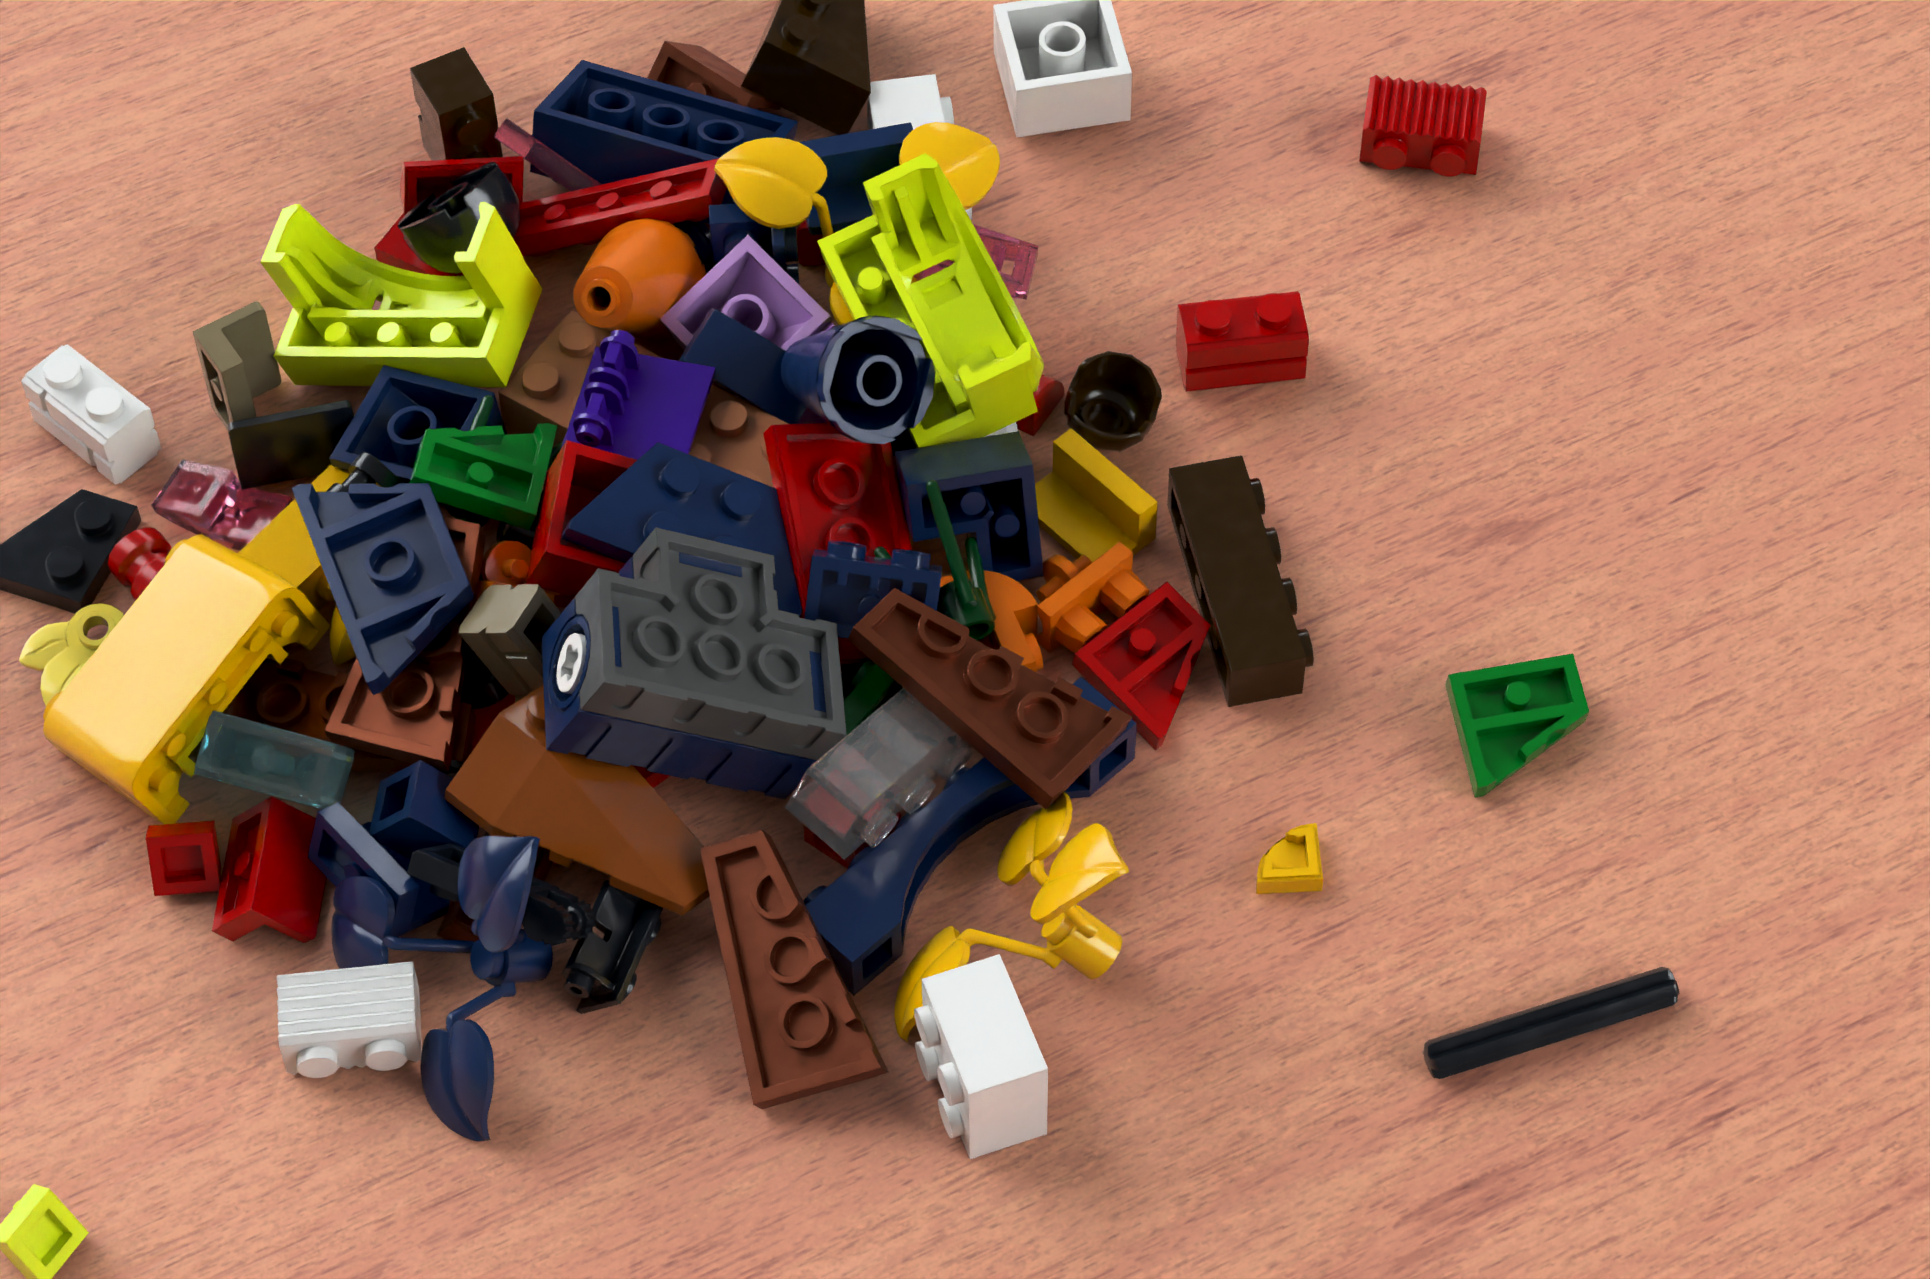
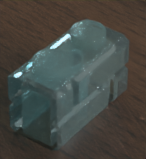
[194,711,355,809]

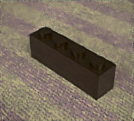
[1167,455,1314,707]

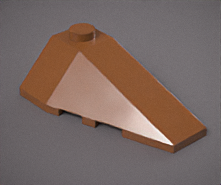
[444,685,710,916]

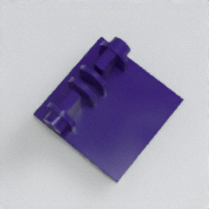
[561,330,716,460]

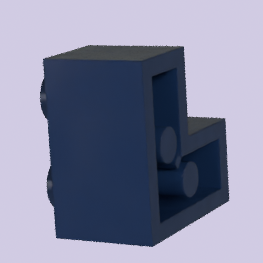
[895,431,1044,581]

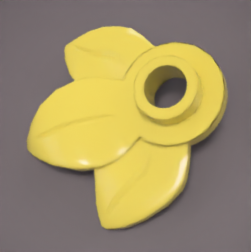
[19,603,124,706]

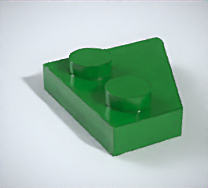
[410,423,557,531]
[1445,654,1589,797]

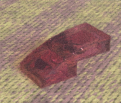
[151,459,293,551]

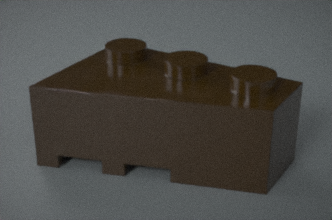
[741,0,871,135]

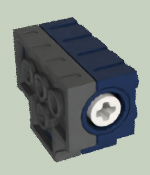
[542,527,846,800]

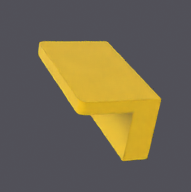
[1035,428,1158,563]

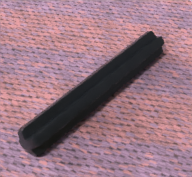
[1423,967,1680,1079]

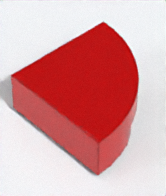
[1016,374,1065,437]

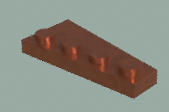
[324,516,486,773]
[848,588,1132,810]
[700,830,889,1109]

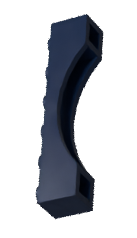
[804,677,1137,996]

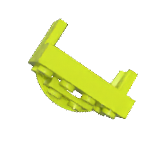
[817,153,1044,448]
[260,202,543,387]

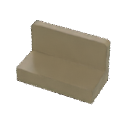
[193,302,282,430]

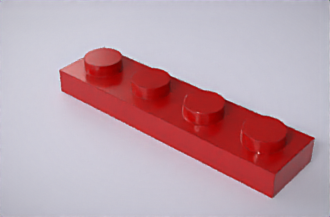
[513,158,727,257]

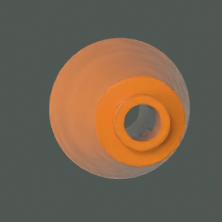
[573,218,707,340]

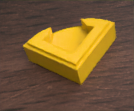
[1256,823,1323,894]

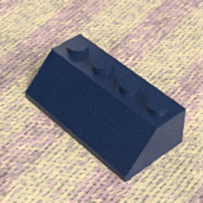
[530,60,798,224]

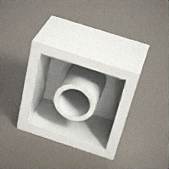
[993,0,1132,138]
[914,954,1048,1159]

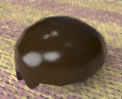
[1064,351,1162,452]

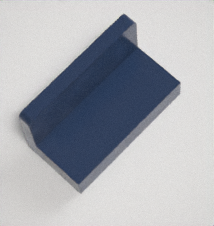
[800,122,913,235]
[308,802,450,937]

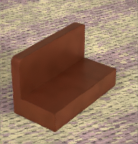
[647,41,781,110]

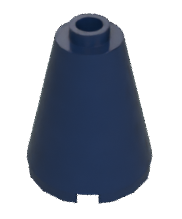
[781,315,935,444]

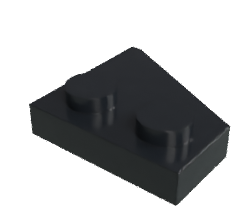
[0,489,141,613]

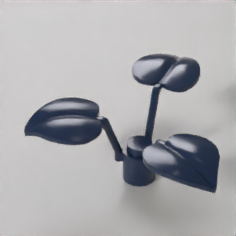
[331,835,553,1141]

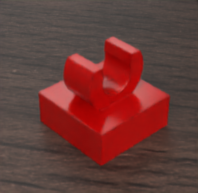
[146,820,222,896]

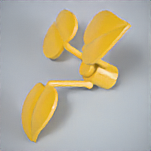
[714,122,1000,325]
[894,792,1129,1043]

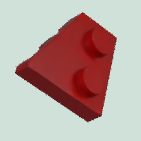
[1072,582,1210,751]

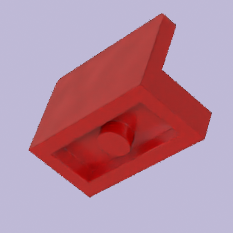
[212,796,326,943]

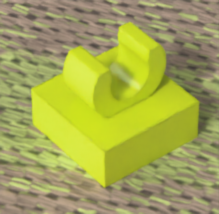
[0,1184,89,1279]

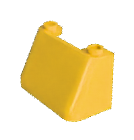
[43,534,331,824]

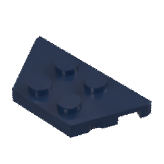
[561,442,802,618]
[291,483,476,695]

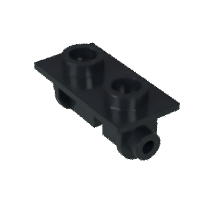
[562,880,663,1014]

